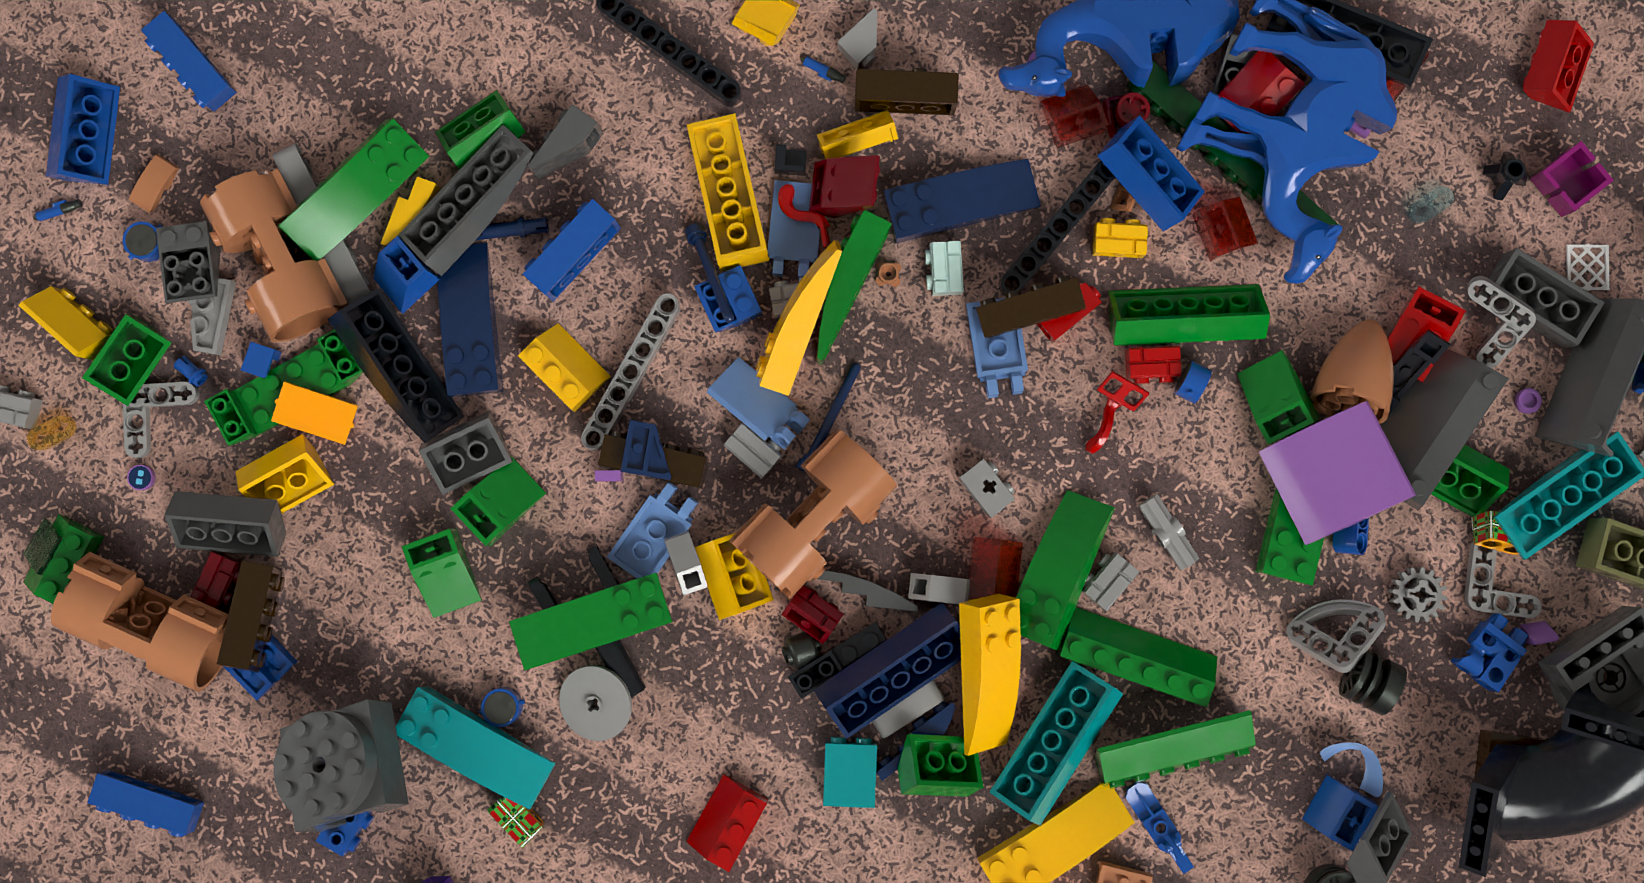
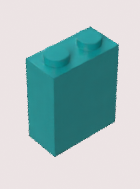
[823,736,877,808]

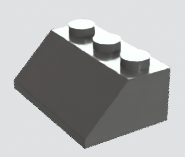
[419,411,512,495]
[1347,792,1413,883]

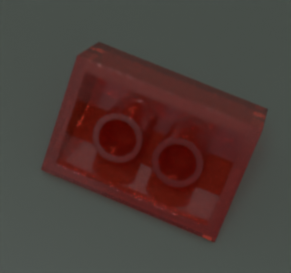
[968,537,1023,601]

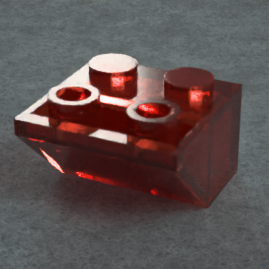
[1040,85,1109,148]
[1192,197,1258,262]

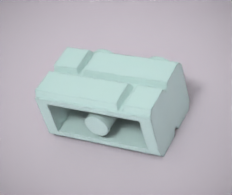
[925,241,964,296]

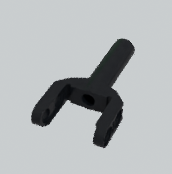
[528,543,646,698]

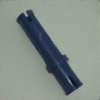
[475,217,549,241]

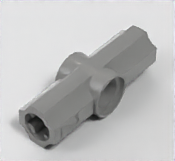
[1138,494,1200,570]

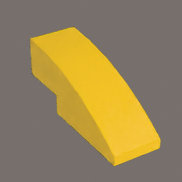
[381,177,441,247]

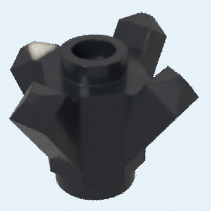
[1482,152,1527,201]

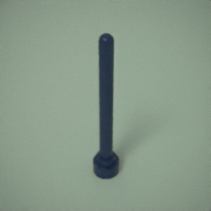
[684,223,734,323]
[795,363,861,473]

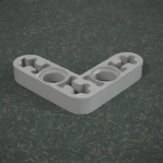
[1467,276,1536,368]
[123,382,200,458]
[1464,541,1542,618]

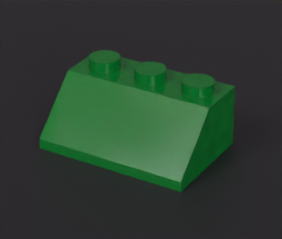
[435,90,526,170]
[82,314,172,406]
[1431,445,1510,517]
[23,514,105,604]
[898,734,984,797]

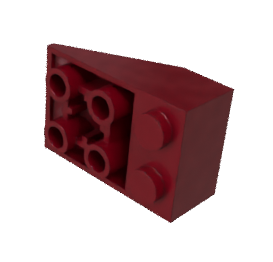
[809,155,880,219]

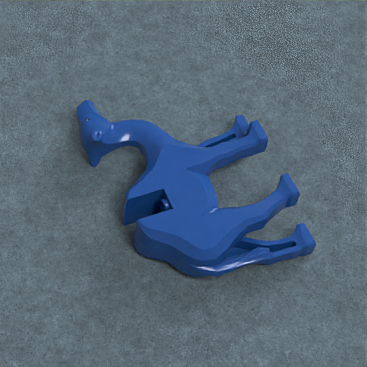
[998,0,1240,97]
[1176,0,1397,284]

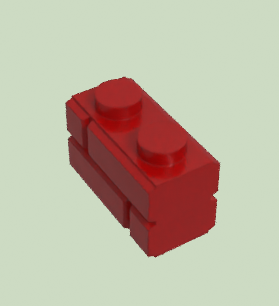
[1125,346,1182,385]

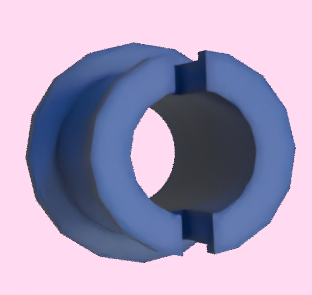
[174,356,208,387]

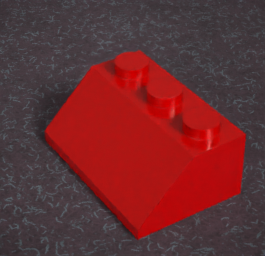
[1523,20,1594,113]
[1218,51,1305,134]
[686,774,768,872]

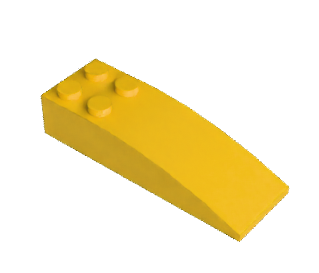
[686,113,769,272]
[756,240,842,396]
[959,594,1021,756]
[977,782,1135,883]

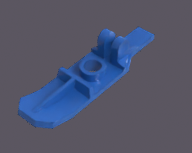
[1125,782,1194,874]

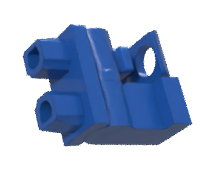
[1450,613,1528,693]

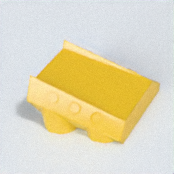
[732,0,800,46]

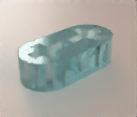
[1407,186,1454,224]

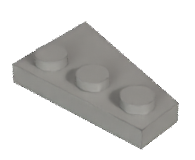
[188,278,236,356]

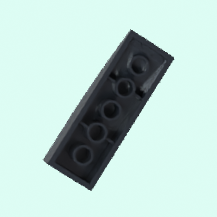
[1266,0,1433,87]
[327,288,464,443]

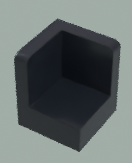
[775,144,807,176]

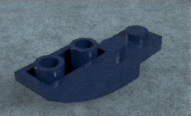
[876,700,956,781]

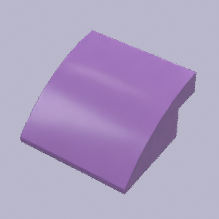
[1259,401,1416,545]

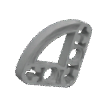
[1286,599,1386,673]

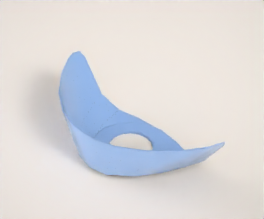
[1320,742,1383,797]

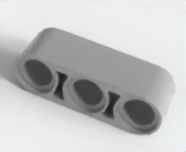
[872,680,945,738]

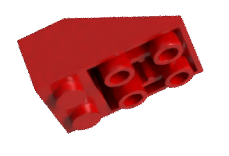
[1387,287,1466,382]

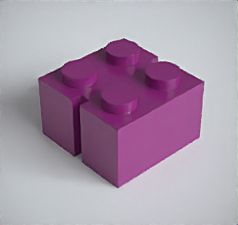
[1529,141,1614,217]

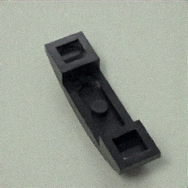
[1389,329,1450,414]

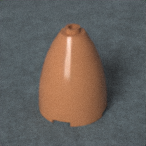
[1310,319,1394,424]

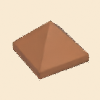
[1110,185,1136,212]

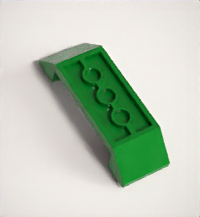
[204,330,363,446]

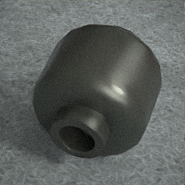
[781,631,821,669]

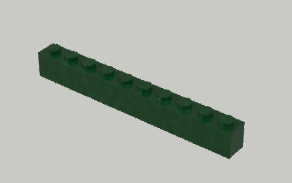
[1127,60,1339,225]

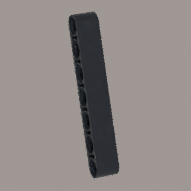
[596,0,742,107]
[999,160,1116,296]

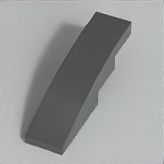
[817,570,918,612]

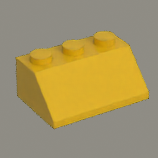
[18,286,113,361]
[518,323,611,412]
[236,434,334,514]
[694,533,774,620]

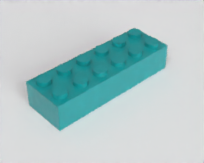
[989,661,1123,825]

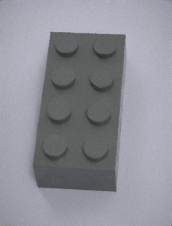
[1481,248,1605,349]
[164,491,286,557]

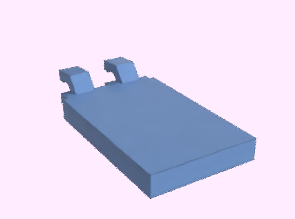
[767,180,820,279]
[966,298,1028,399]
[707,357,810,450]
[607,482,699,579]

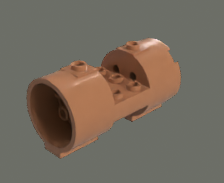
[200,169,348,342]
[729,429,897,599]
[51,552,229,692]

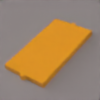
[271,381,358,445]

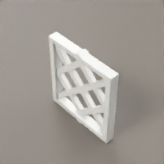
[1566,244,1610,291]

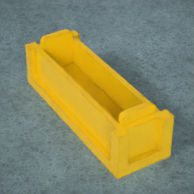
[817,110,898,159]

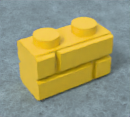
[1092,218,1148,258]

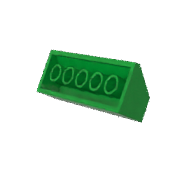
[1108,284,1270,346]
[1056,607,1218,707]
[1094,710,1256,789]

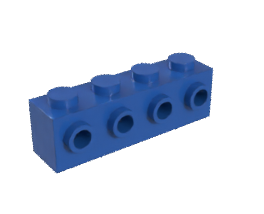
[141,11,237,112]
[87,770,204,837]
[316,811,374,856]

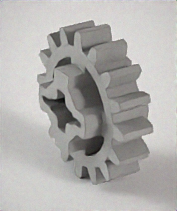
[1388,567,1448,622]

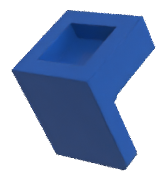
[241,341,282,378]

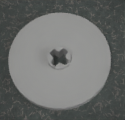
[559,665,632,741]

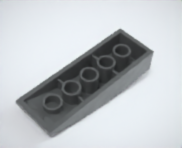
[398,125,533,276]

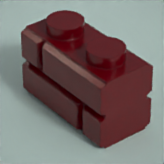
[190,551,242,610]
[781,585,844,644]

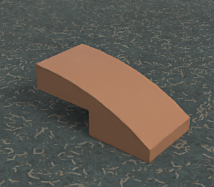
[128,154,179,213]

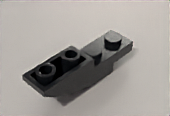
[788,622,888,699]

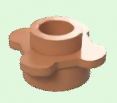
[875,261,901,287]

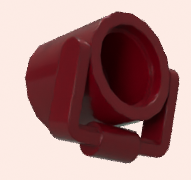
[1103,93,1150,138]

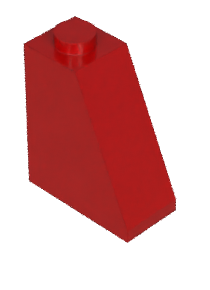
[1037,283,1102,343]

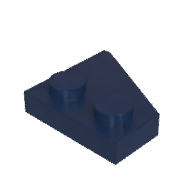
[620,420,671,480]

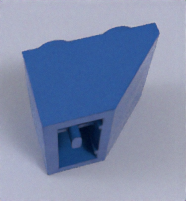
[373,236,440,313]
[694,265,762,333]
[1302,774,1379,851]

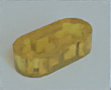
[26,416,77,451]

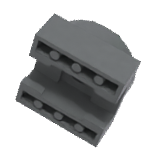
[1538,606,1644,718]
[273,699,409,832]

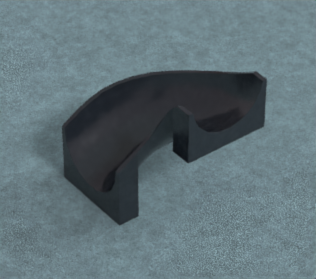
[1459,683,1644,877]

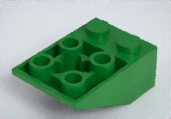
[1237,350,1320,445]
[450,457,547,546]
[401,529,482,618]

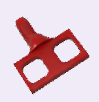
[778,184,830,249]
[1085,371,1149,454]

